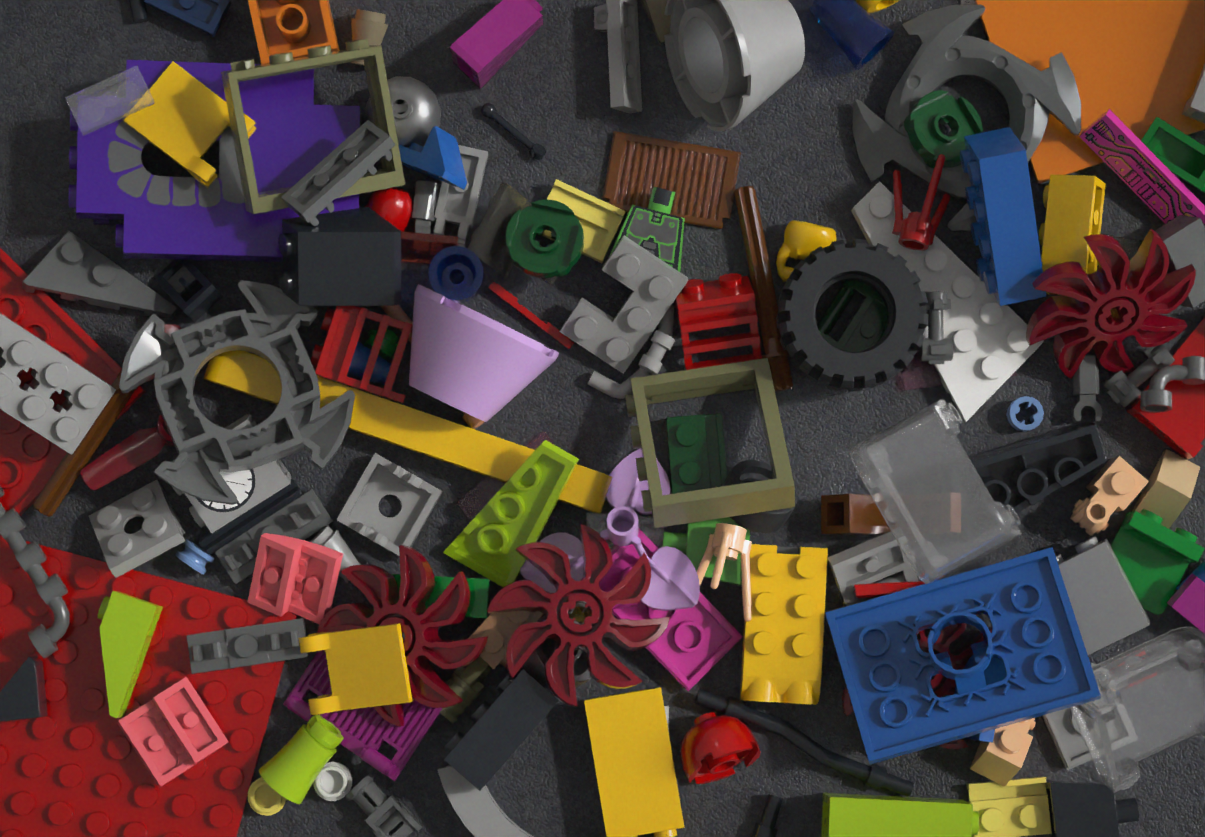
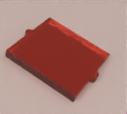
[401,231,463,267]

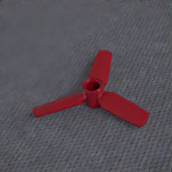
[80,324,182,491]

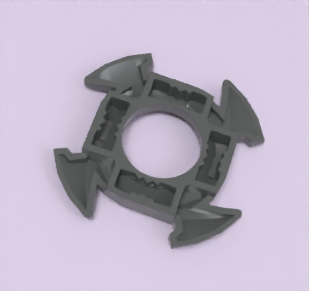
[852,5,1081,231]
[119,280,355,505]

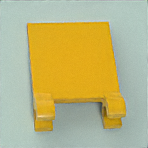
[124,61,257,188]
[298,623,413,715]

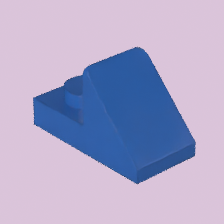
[398,126,467,190]

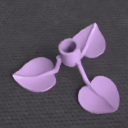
[520,448,700,611]

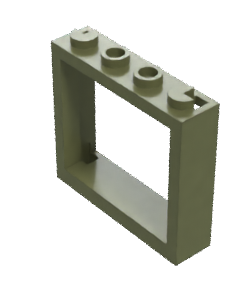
[221,39,405,214]
[625,358,795,528]

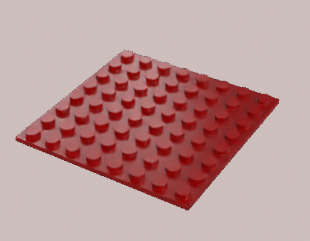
[0,536,298,837]

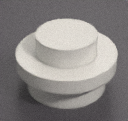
[313,762,352,801]

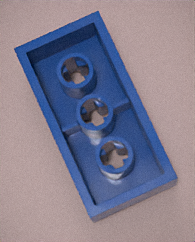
[960,127,1046,306]

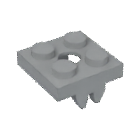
[336,453,443,556]
[89,480,185,578]

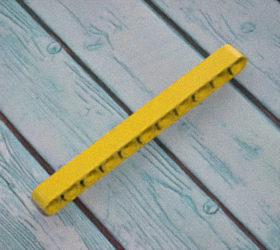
[203,350,613,514]

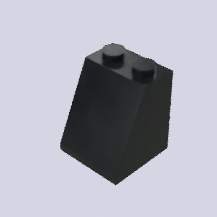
[278,207,401,306]

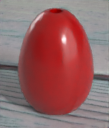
[366,187,412,235]

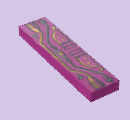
[1079,109,1205,227]

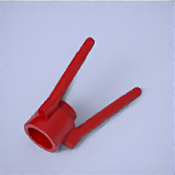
[892,154,951,251]

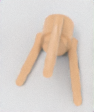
[697,523,752,622]

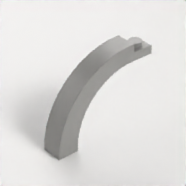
[437,765,534,837]

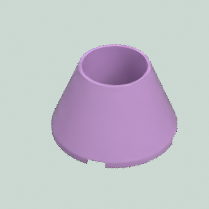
[409,284,559,422]

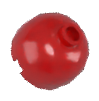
[680,712,761,784]

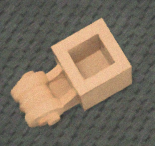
[1070,456,1149,536]
[970,718,1036,787]

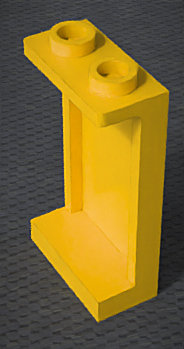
[584,687,685,837]

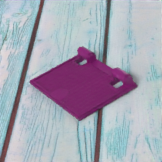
[283,650,442,781]

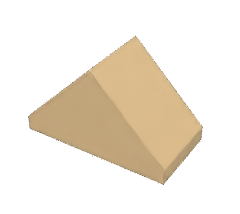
[1132,449,1200,529]

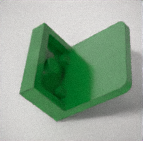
[1110,509,1205,615]

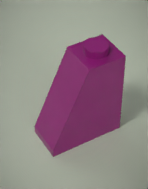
[450,0,543,89]

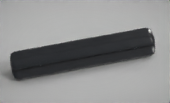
[198,479,302,555]

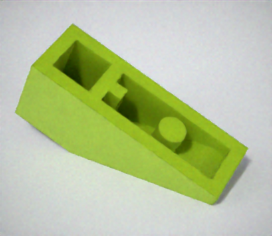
[98,591,163,718]

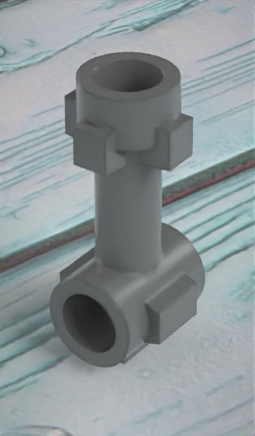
[918,291,953,364]
[1104,345,1175,409]

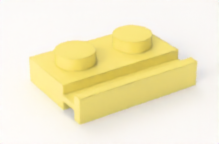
[542,179,626,263]
[966,776,1052,837]

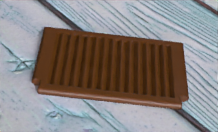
[602,131,741,229]

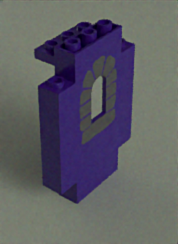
[69,60,360,262]

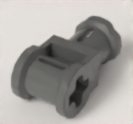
[345,772,423,837]

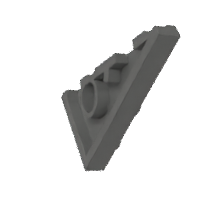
[22,231,177,319]

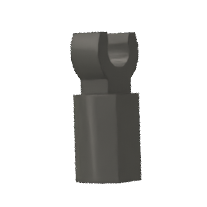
[409,180,440,250]
[1071,355,1103,423]

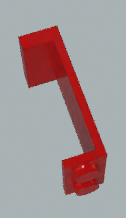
[1127,317,1205,460]

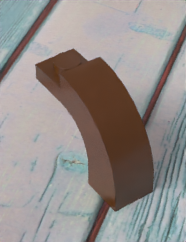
[821,493,961,535]

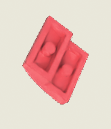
[247,533,343,625]
[117,677,228,788]

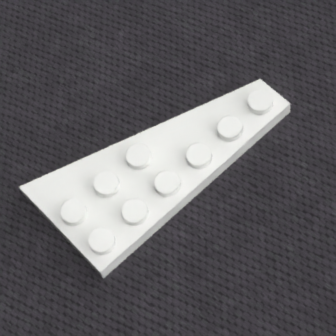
[851,181,1044,424]

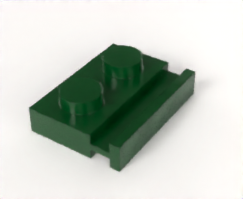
[666,413,727,494]

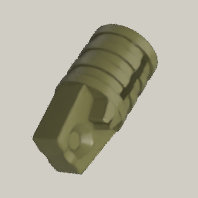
[440,656,493,724]

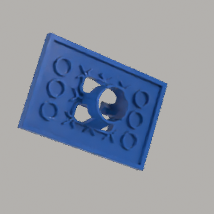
[825,547,1101,764]

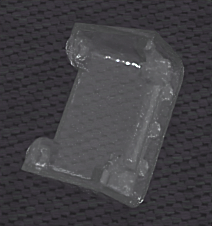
[849,400,1022,584]
[1070,627,1205,793]

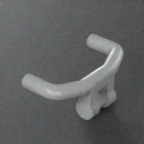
[588,304,675,399]

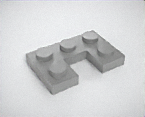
[559,235,688,374]

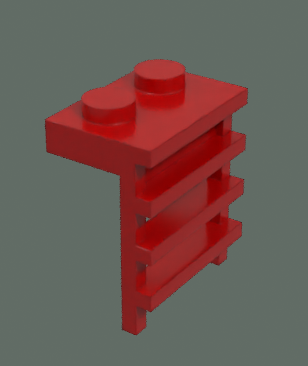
[674,273,762,370]
[310,306,413,403]

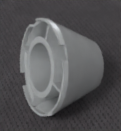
[664,0,805,131]

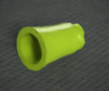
[259,715,344,804]

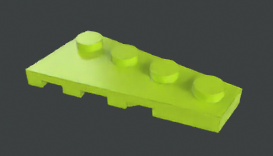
[443,440,579,588]

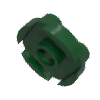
[904,90,982,168]
[506,199,584,278]

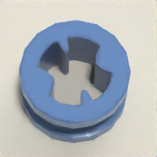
[1006,396,1044,432]
[175,539,215,575]

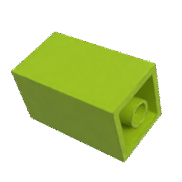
[821,793,979,837]

